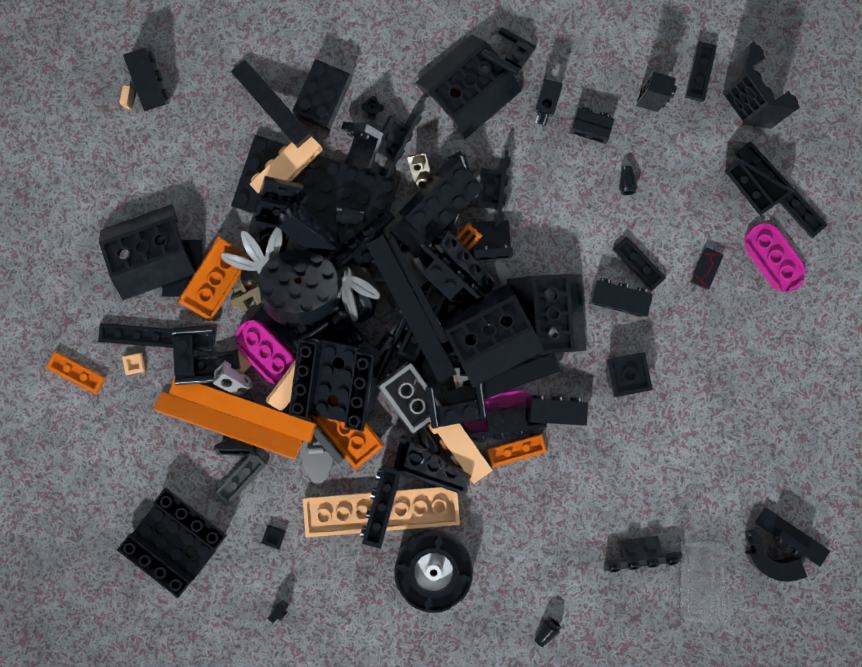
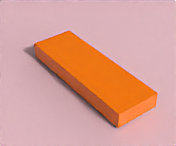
[46,351,106,395]
[486,433,547,468]

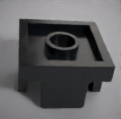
[605,352,653,397]

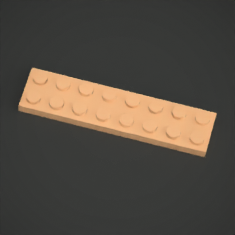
[303,487,460,537]

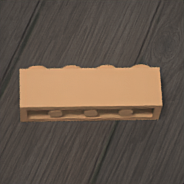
[250,137,323,194]
[428,421,493,484]

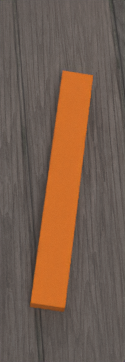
[169,377,317,443]
[153,392,303,460]

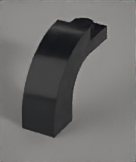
[745,529,807,582]

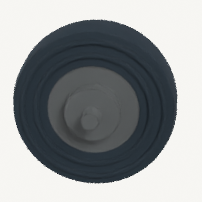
[341,289,375,323]

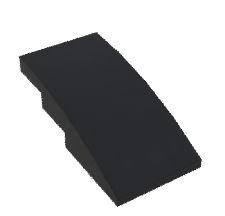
[244,176,303,255]

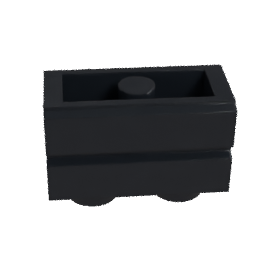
[570,107,615,144]

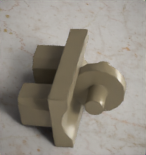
[407,152,433,189]
[230,278,261,313]

